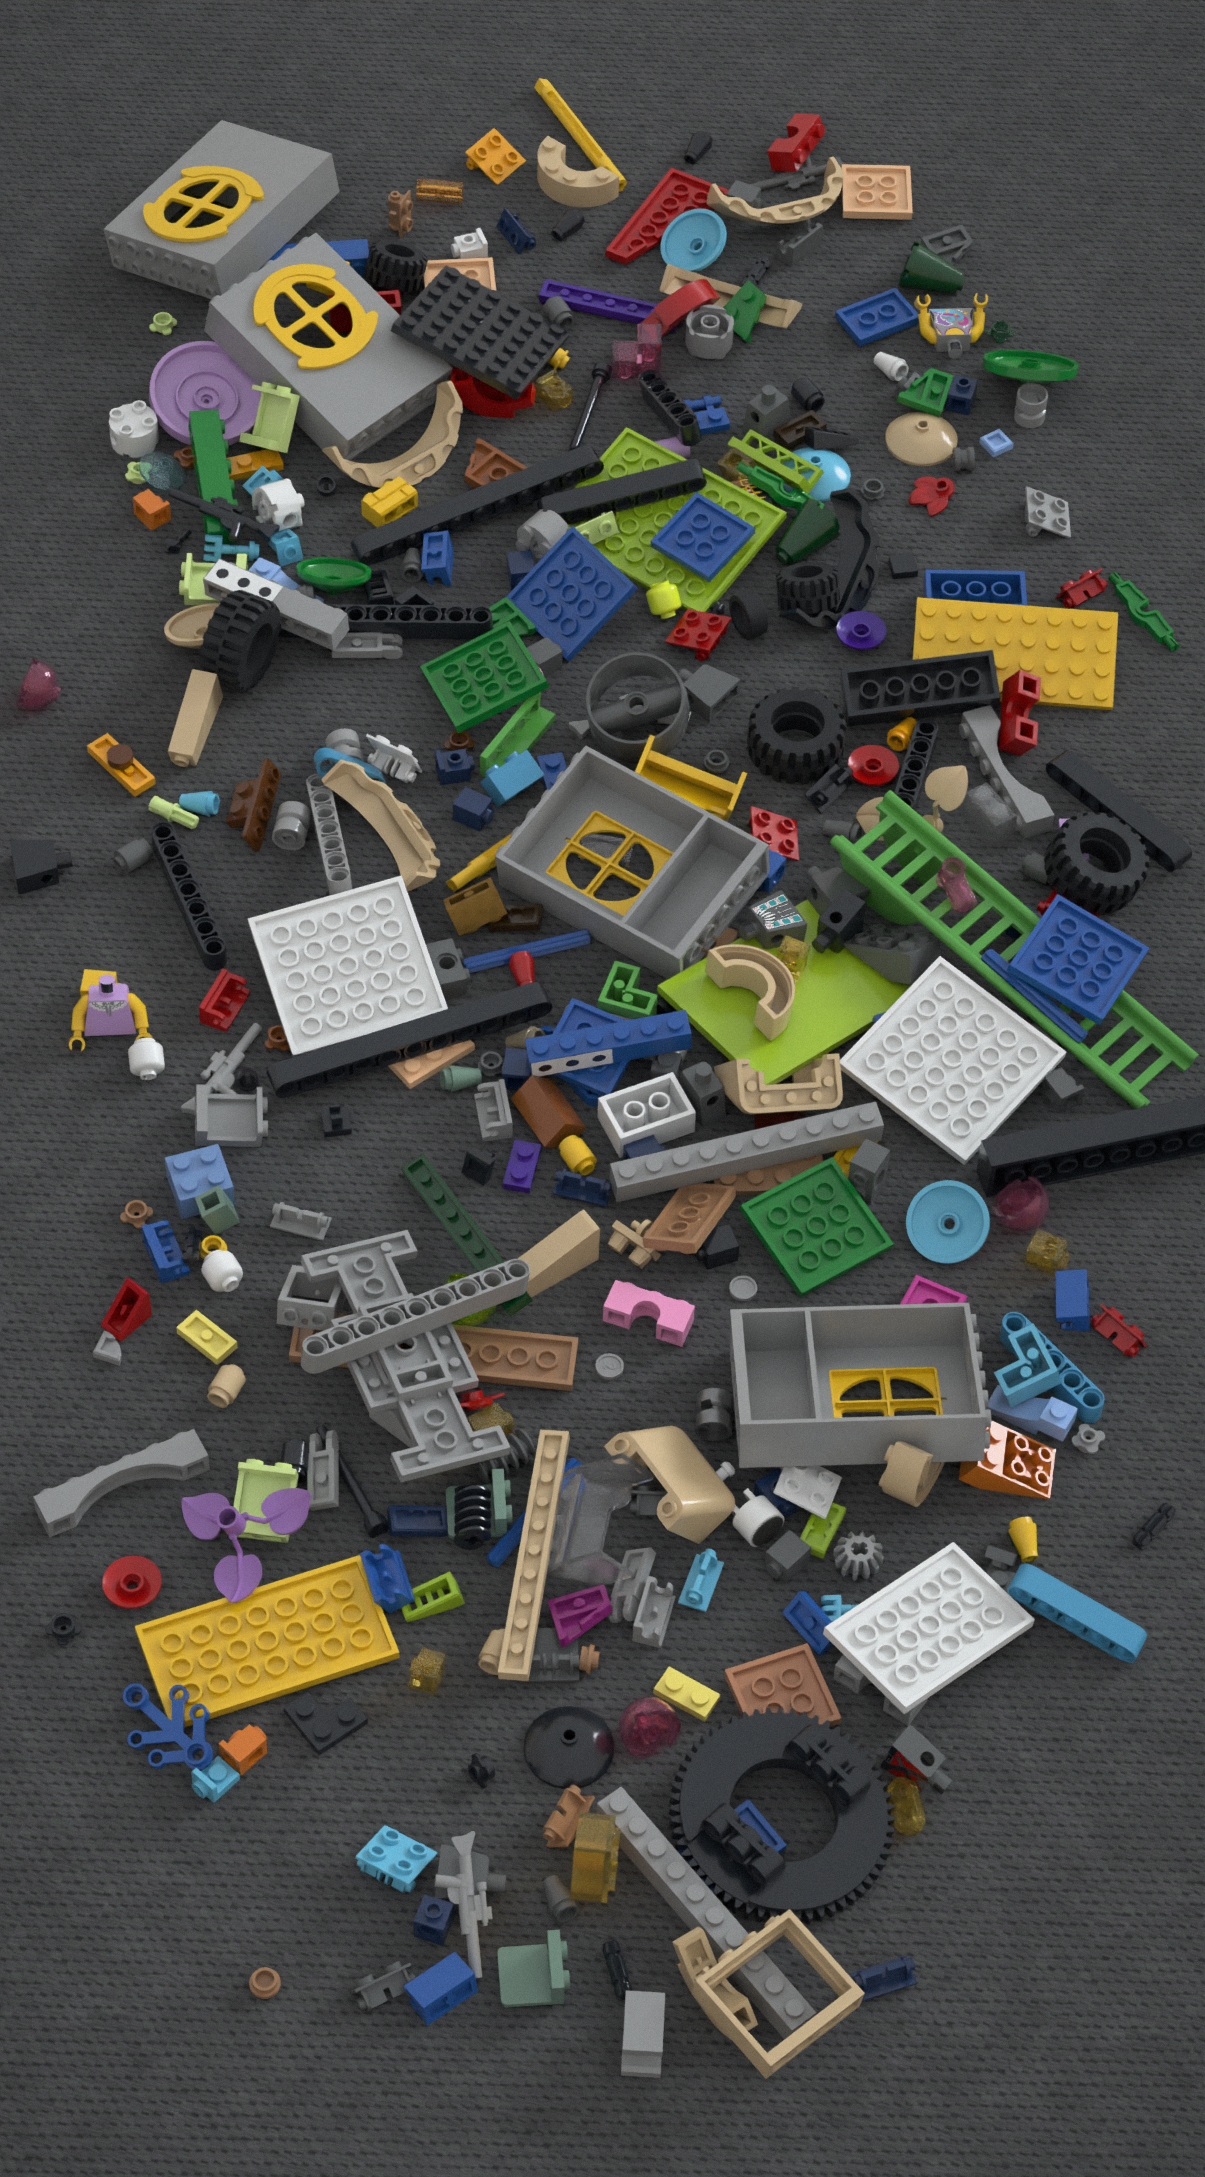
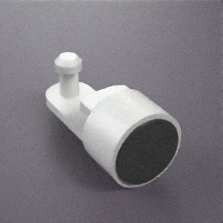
[716,1462,784,1547]

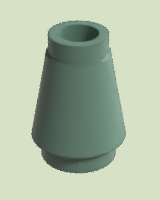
[440,1065,481,1092]

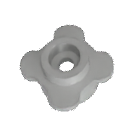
[1071,1424,1105,1454]

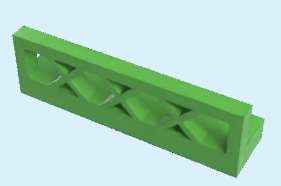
[480,693,556,777]

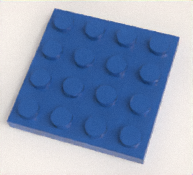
[506,526,638,662]
[1007,894,1149,1025]

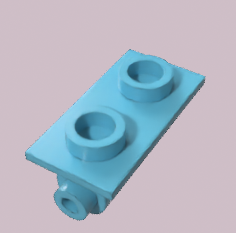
[678,1549,724,1612]

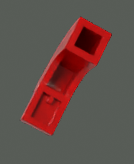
[640,279,721,343]
[450,368,536,418]

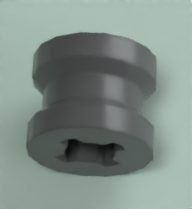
[952,447,975,471]

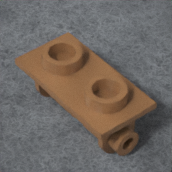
[388,190,413,239]
[543,1785,595,1848]

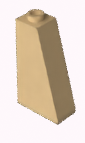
[168,669,223,767]
[518,1210,600,1297]

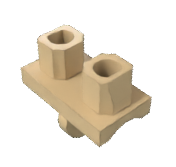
[608,1219,661,1269]

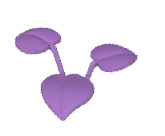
[182,1488,311,1603]

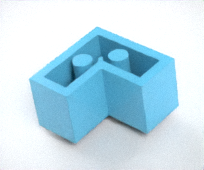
[994,1323,1063,1408]

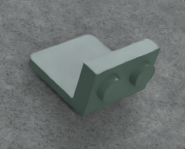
[446,1469,512,1539]
[497,1930,570,2007]

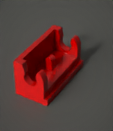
[199,969,250,1032]

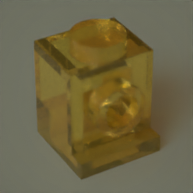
[536,369,573,412]
[717,447,756,481]
[777,935,810,984]
[408,1647,445,1695]

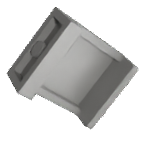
[195,1084,268,1147]

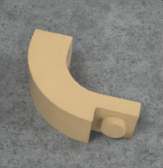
[672,1927,758,2040]

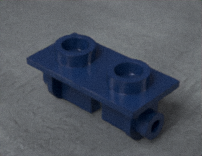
[496,208,536,254]
[553,1169,612,1207]
[848,1955,918,2002]

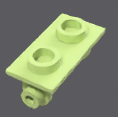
[568,511,619,544]

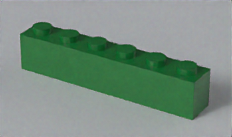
[188,410,241,545]

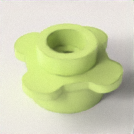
[149,312,177,335]
[125,462,151,484]

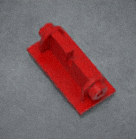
[1055,568,1107,609]
[1091,1304,1147,1358]

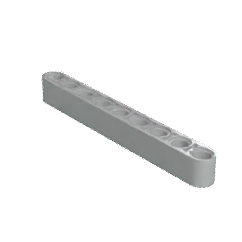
[300,1259,530,1374]

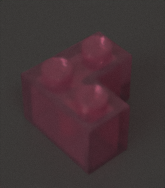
[612,324,662,379]

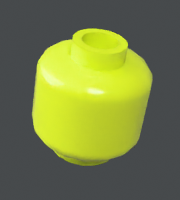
[646,580,681,619]

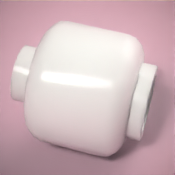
[128,1038,165,1080]
[201,1250,243,1292]

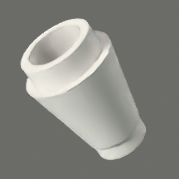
[874,352,909,381]

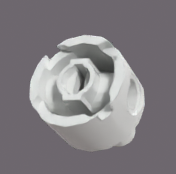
[109,400,159,458]
[252,478,304,531]

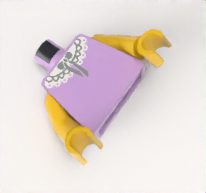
[68,975,153,1051]

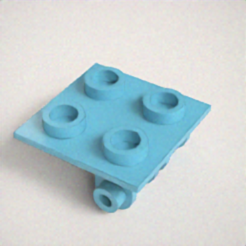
[355,1825,438,1893]

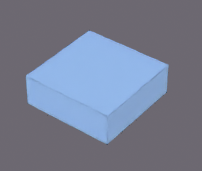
[979,429,1014,458]

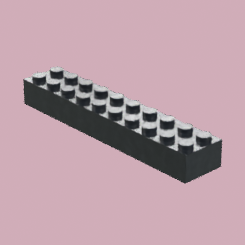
[977,1094,1205,1198]

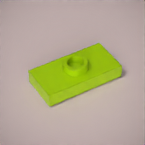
[800,1502,847,1559]

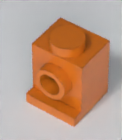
[133,489,171,531]
[219,1724,267,1776]

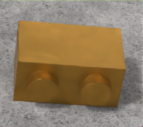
[443,877,507,936]

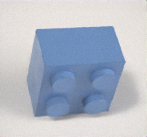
[165,1144,235,1219]

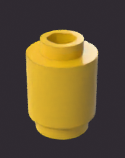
[559,1135,597,1176]

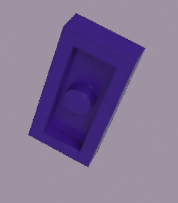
[503,1140,541,1194]

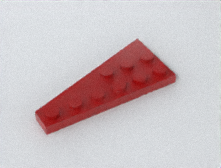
[605,168,729,265]

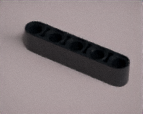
[638,369,702,446]
[894,718,938,811]

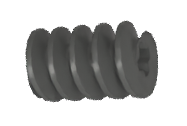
[473,1428,536,1484]

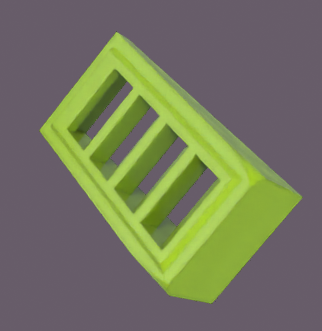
[401,1571,465,1623]

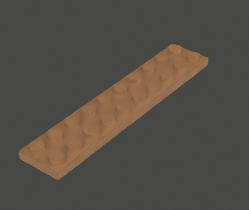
[289,1313,578,1391]

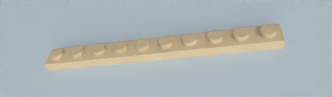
[498,1430,570,1681]

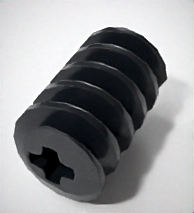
[454,1484,491,1550]

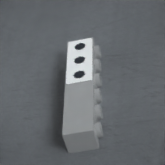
[203,559,349,651]

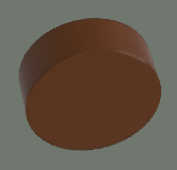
[107,744,133,770]

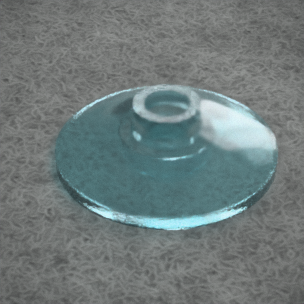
[139,452,186,490]

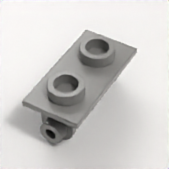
[270,1202,332,1241]

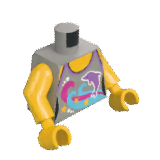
[914,293,988,359]

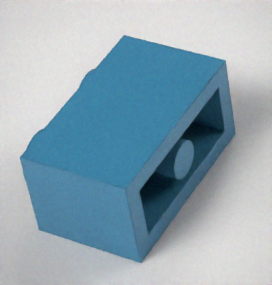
[480,750,545,807]

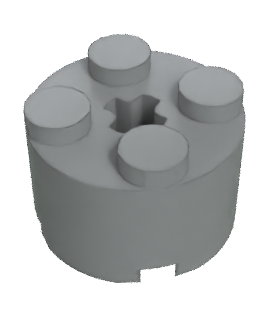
[685,305,734,359]
[515,509,569,565]

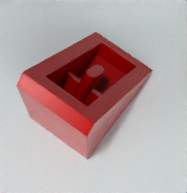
[101,1278,152,1341]

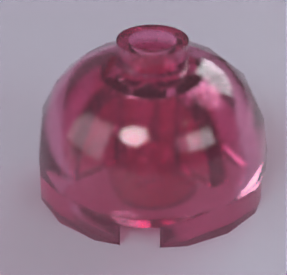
[16,658,61,711]
[992,1177,1049,1231]
[619,1696,681,1758]

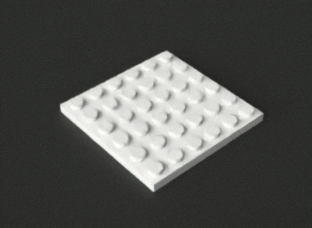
[248,875,448,1057]
[840,956,1066,1165]

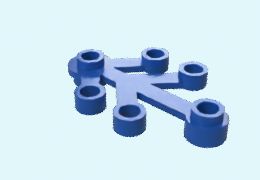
[123,1683,214,1770]

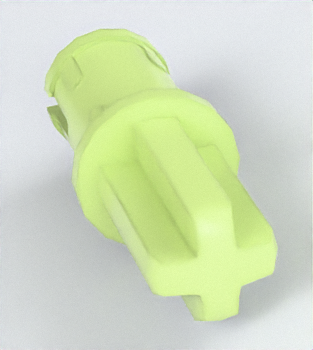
[149,796,199,829]

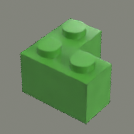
[598,961,658,1019]

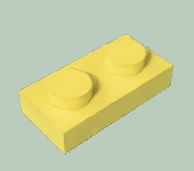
[176,1310,238,1365]
[653,1667,720,1722]

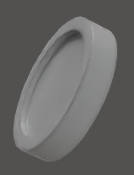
[729,1276,757,1301]
[595,1353,624,1380]

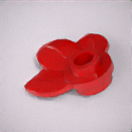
[909,476,955,517]
[459,1390,505,1411]

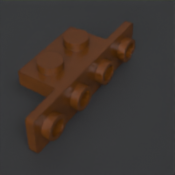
[226,758,281,852]

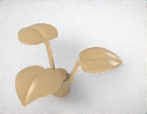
[856,765,968,841]

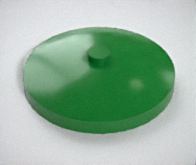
[982,350,1079,385]

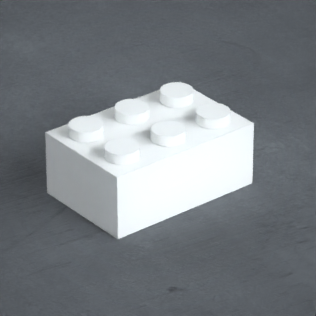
[597,1072,696,1158]

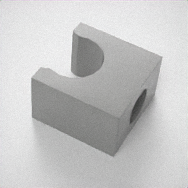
[621,1990,665,2078]

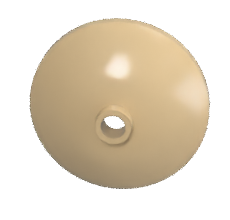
[885,412,958,466]
[164,603,220,649]

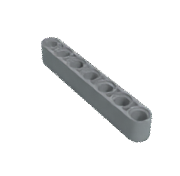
[306,774,352,896]

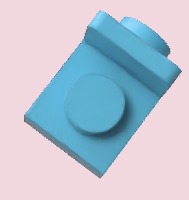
[242,465,283,496]
[267,528,303,566]
[191,1756,240,1803]

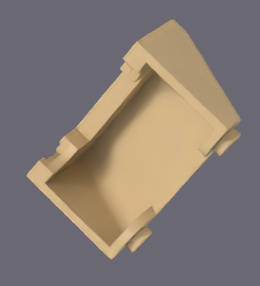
[714,1053,843,1114]
[604,1426,735,1544]

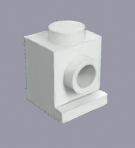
[451,228,488,259]

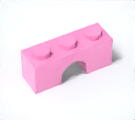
[603,1280,695,1347]

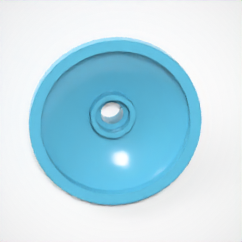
[661,209,727,272]
[783,447,851,502]
[906,1180,990,1264]

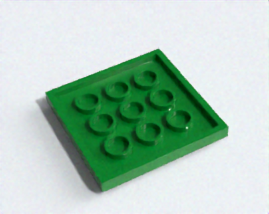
[420,621,550,734]
[739,1157,894,1298]

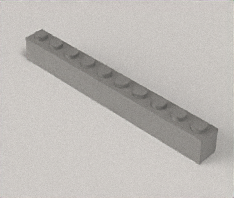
[609,1102,884,1202]
[596,1787,816,2039]

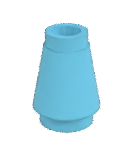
[179,791,220,817]

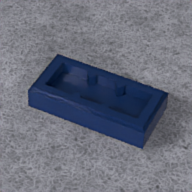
[387,1505,448,1537]

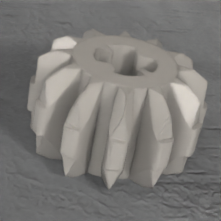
[833,1530,884,1582]

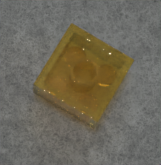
[570,1812,621,1903]

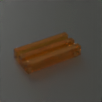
[416,178,463,204]

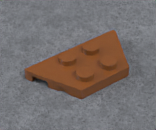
[465,438,528,488]

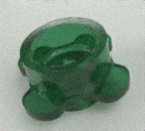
[986,320,1014,343]

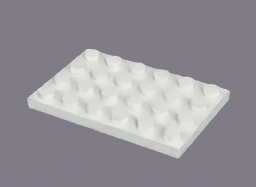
[823,1542,1035,1714]

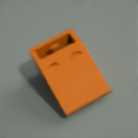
[959,1421,1056,1499]

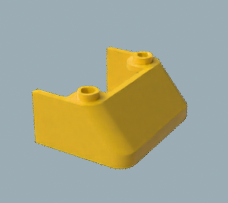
[635,735,747,822]

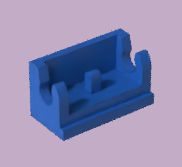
[421,531,454,586]
[141,1220,190,1284]
[1056,1269,1090,1331]
[360,1544,415,1614]
[404,1952,478,2026]

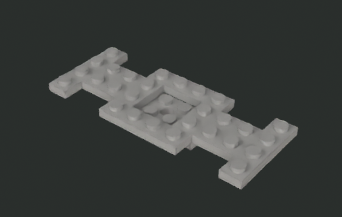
[301,1230,511,1482]

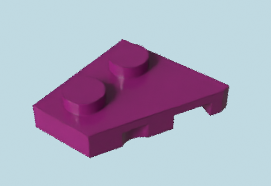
[548,1584,613,1647]

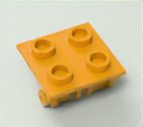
[465,128,526,185]

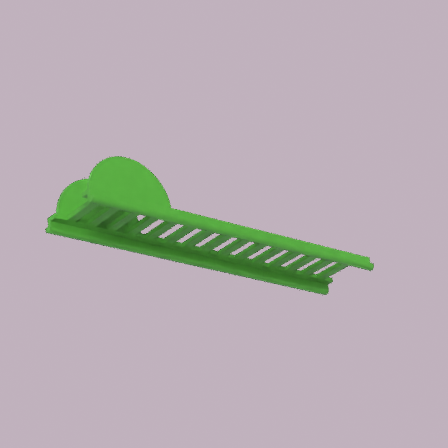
[830,790,1199,1109]

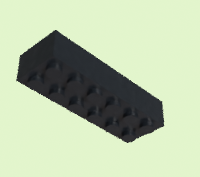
[840,650,1000,727]

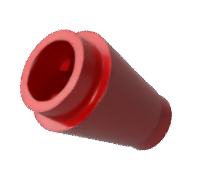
[508,951,535,987]

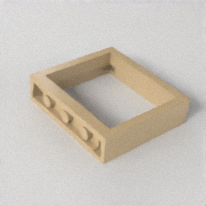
[691,1909,865,2079]

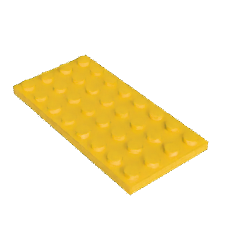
[913,597,1118,710]
[135,1555,400,1727]

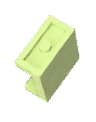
[239,382,300,453]
[179,553,248,605]
[233,1459,299,1543]

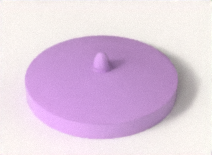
[149,341,261,446]

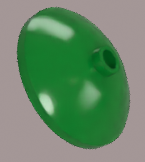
[296,557,371,595]

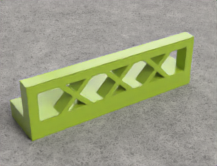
[728,429,824,494]

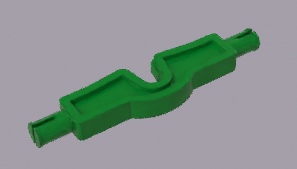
[735,461,836,516]
[1108,572,1180,652]

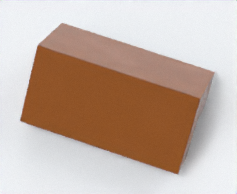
[511,1075,586,1149]

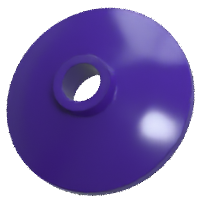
[836,611,886,650]

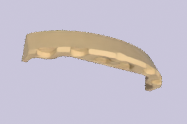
[706,157,844,224]
[660,264,802,328]
[322,380,463,488]
[321,760,440,892]

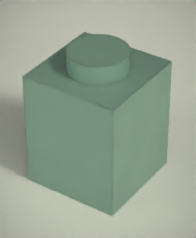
[195,1185,240,1235]

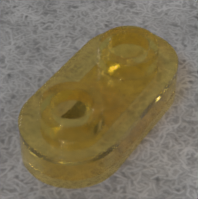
[887,1777,925,1836]

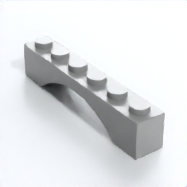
[959,705,1054,839]
[33,1429,210,1538]

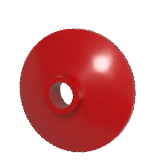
[848,745,899,786]
[102,1556,162,1609]

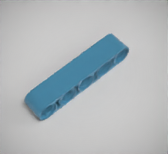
[1000,1312,1105,1423]
[1007,1564,1147,1663]

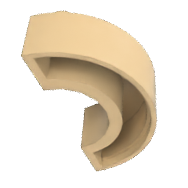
[537,136,619,207]
[705,944,795,1041]
[879,1441,945,1507]

